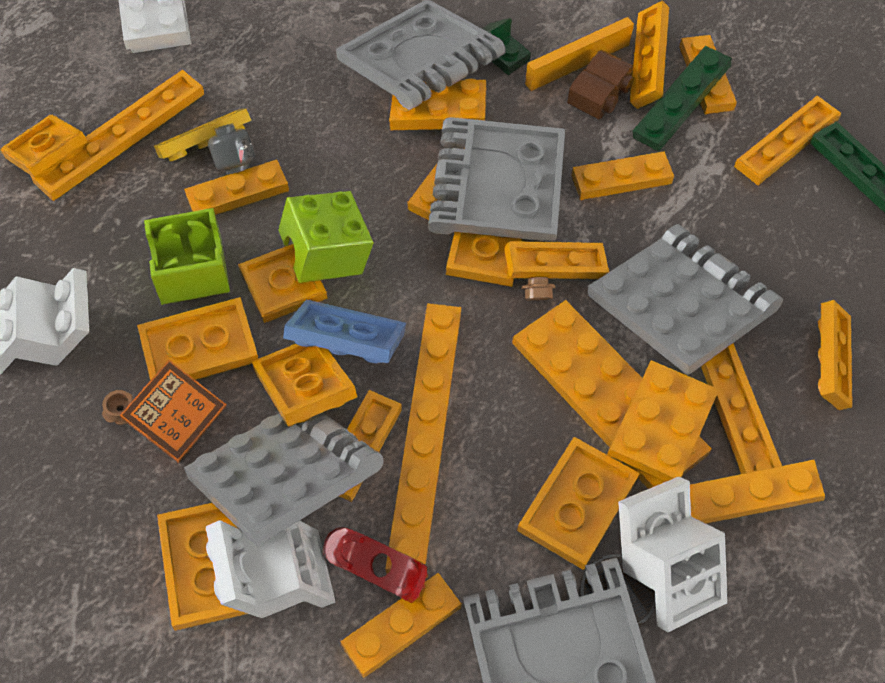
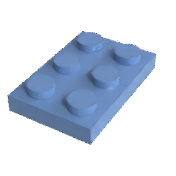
[283,299,406,363]

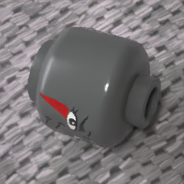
[208,124,255,174]

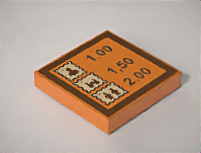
[120,360,227,463]

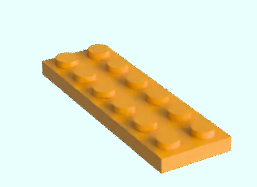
[512,300,712,489]

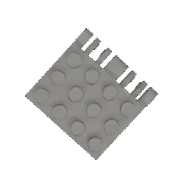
[336,0,505,110]
[428,117,565,242]
[588,224,783,375]
[184,412,383,547]
[463,558,656,683]

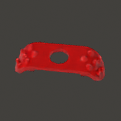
[323,527,428,603]

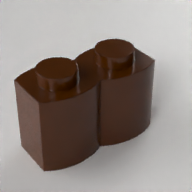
[567,50,634,120]

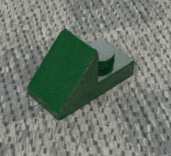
[482,18,531,75]

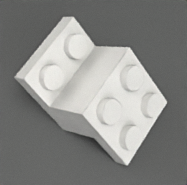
[119,0,192,53]
[0,268,89,375]
[618,477,727,632]
[206,520,336,618]

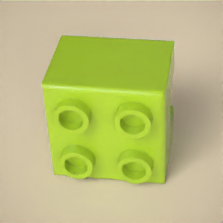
[278,191,374,283]
[144,208,230,305]

